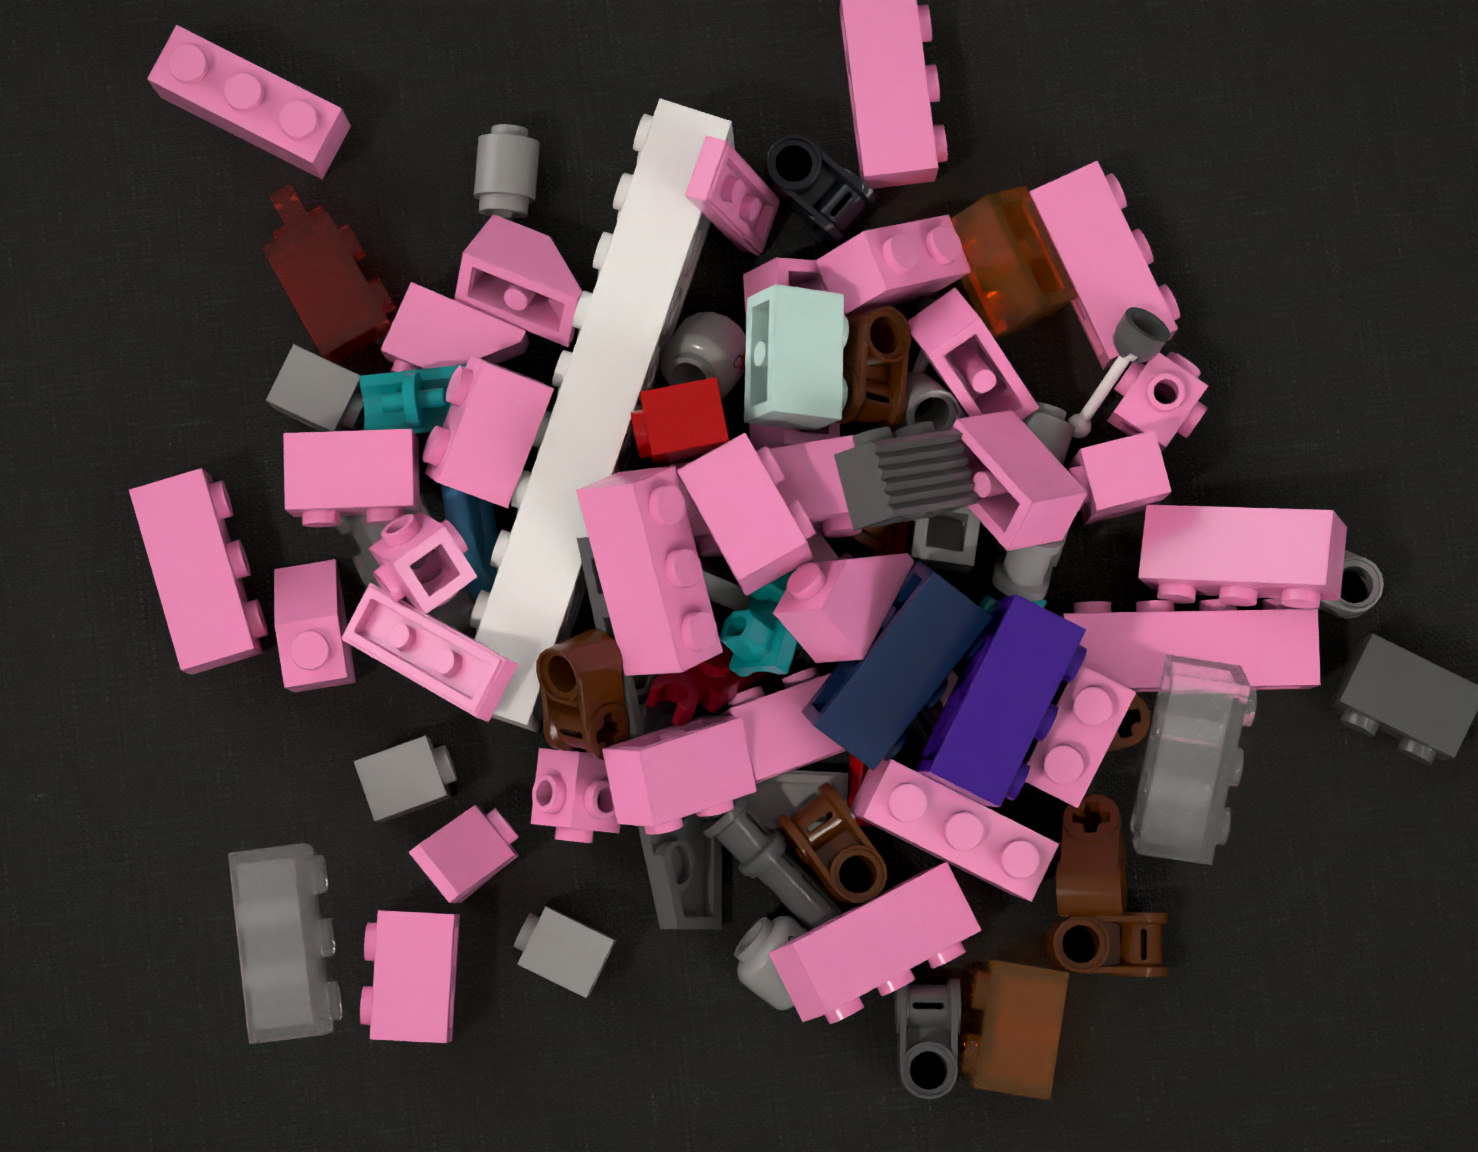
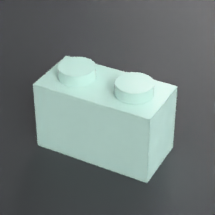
[744,284,849,431]

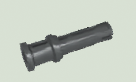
[701,796,845,931]

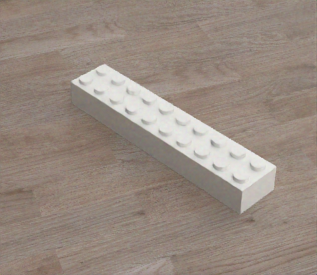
[470,98,735,733]

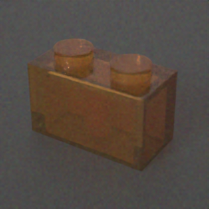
[950,185,1078,338]
[961,959,1069,1100]

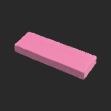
[685,135,780,256]
[341,583,519,722]

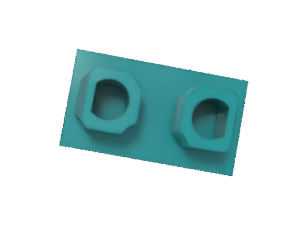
[359,364,467,434]
[719,562,808,677]

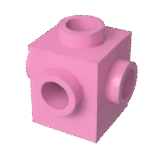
[1107,352,1208,453]
[369,511,477,615]
[531,748,620,843]

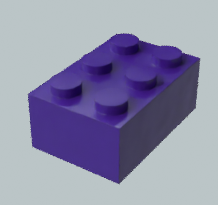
[913,594,1087,807]

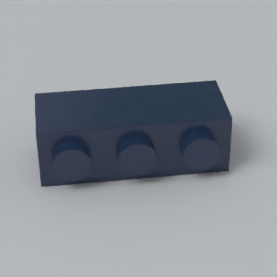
[802,560,993,771]

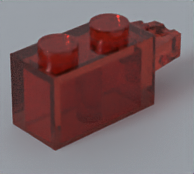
[262,184,396,363]

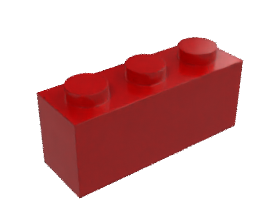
[630,377,729,468]

